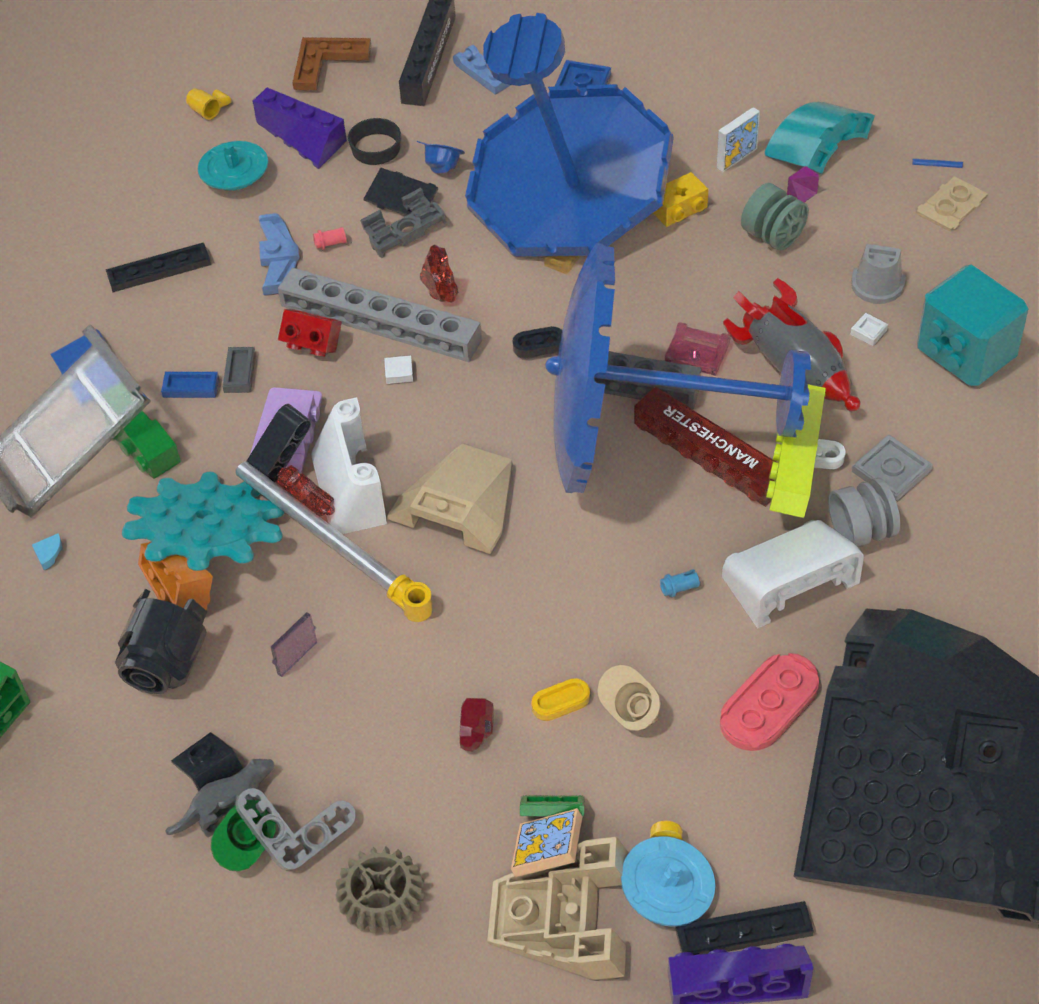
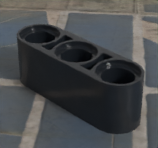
[246,404,311,483]

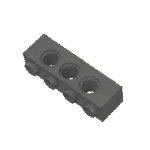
[594,351,701,410]

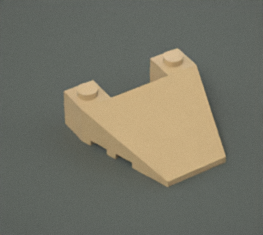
[487,836,629,980]

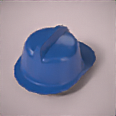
[416,141,465,173]

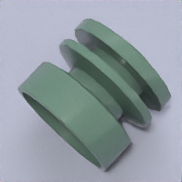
[741,182,809,251]

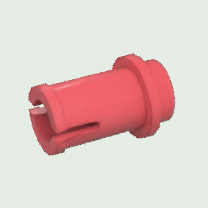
[313,227,346,250]

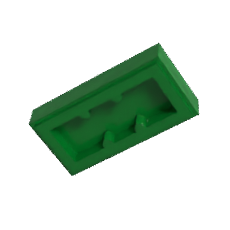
[520,795,585,817]

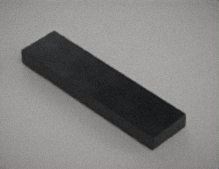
[105,242,211,292]
[675,901,814,955]

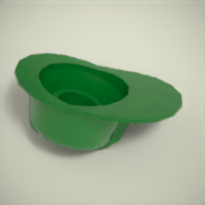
[211,800,276,872]

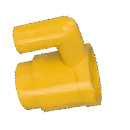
[186,88,232,120]

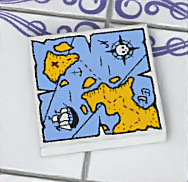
[717,107,760,172]

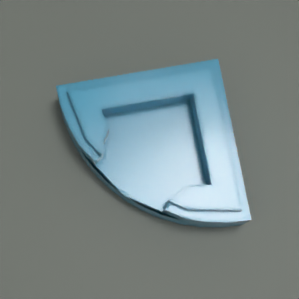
[32,533,62,570]

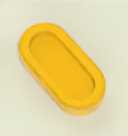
[531,678,590,721]

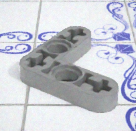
[236,788,356,871]

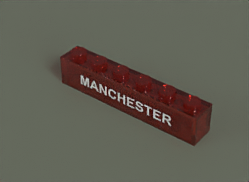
[634,387,776,507]

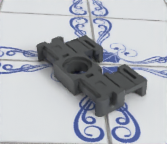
[360,188,446,258]

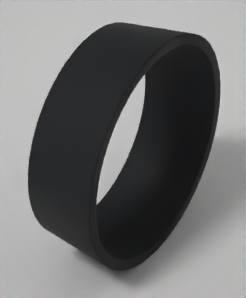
[348,118,401,165]

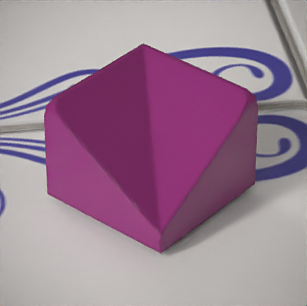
[787,166,819,202]

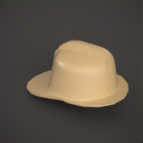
[597,665,661,731]

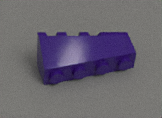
[252,87,347,169]
[668,944,813,1004]

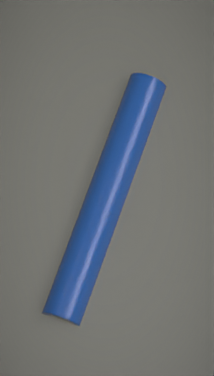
[912,159,963,168]

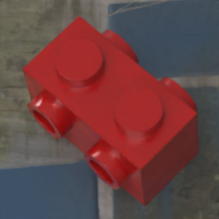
[278,309,342,357]

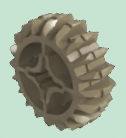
[335,846,424,935]

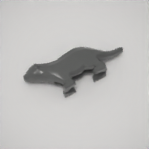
[165,759,274,837]

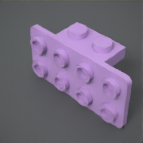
[250,388,322,478]

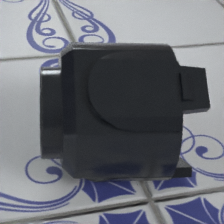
[115,589,207,694]

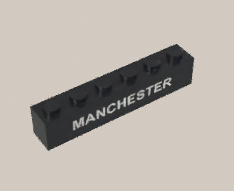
[399,0,456,106]

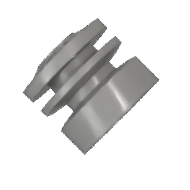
[828,478,900,547]

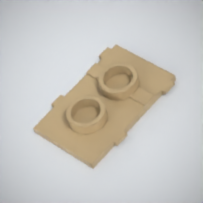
[916,176,988,232]

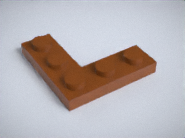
[292,37,372,91]

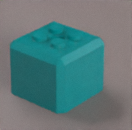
[917,264,1029,386]

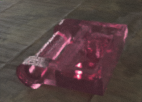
[665,322,731,376]

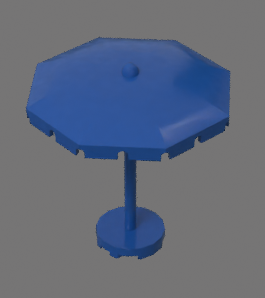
[465,13,674,257]
[545,243,811,493]

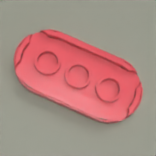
[720,653,819,751]

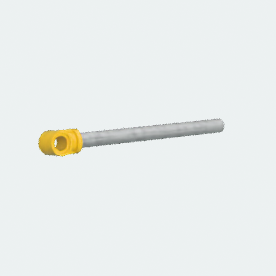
[236,461,432,622]

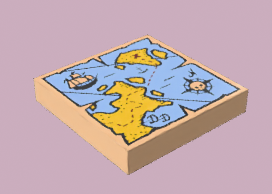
[511,808,582,877]

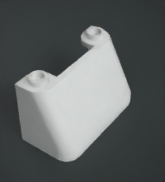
[312,397,387,534]
[722,520,864,629]

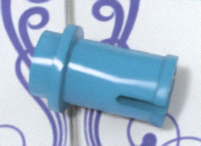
[660,569,700,597]

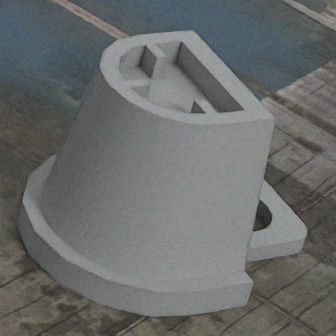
[851,244,906,304]

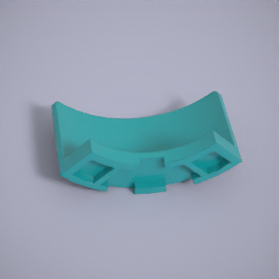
[764,102,875,174]

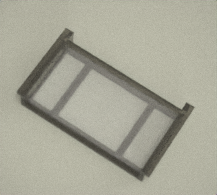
[0,325,151,518]

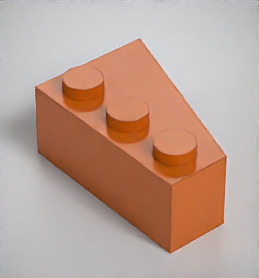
[138,542,213,611]

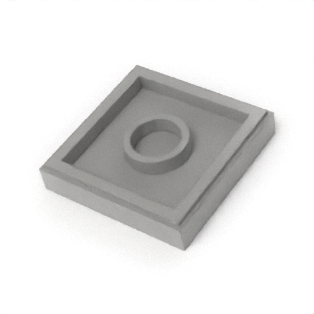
[852,434,933,502]

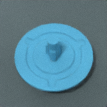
[621,836,715,926]

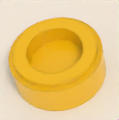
[650,821,683,840]

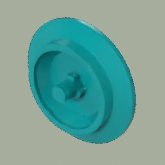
[198,141,268,191]

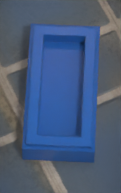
[161,372,219,398]

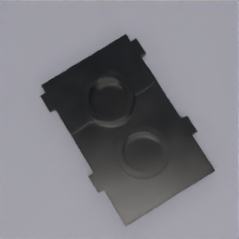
[363,167,438,216]

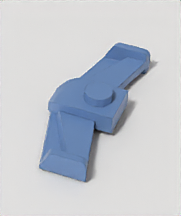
[258,213,299,295]

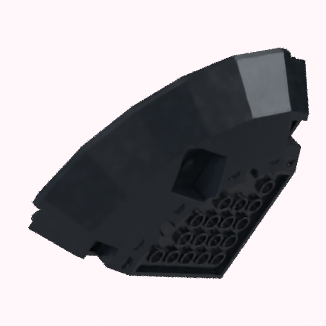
[794,608,1039,923]

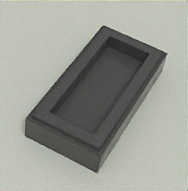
[222,347,256,393]

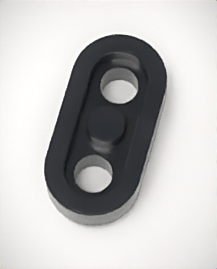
[512,326,562,358]

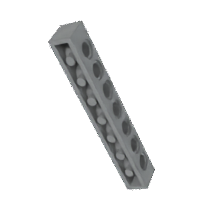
[278,267,482,362]

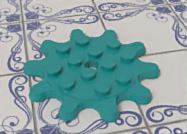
[122,472,285,571]

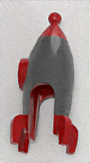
[723,278,861,411]

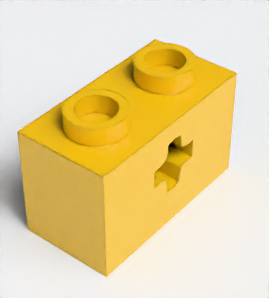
[653,172,709,227]

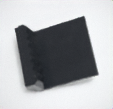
[171,732,243,791]

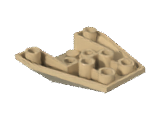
[387,444,512,554]

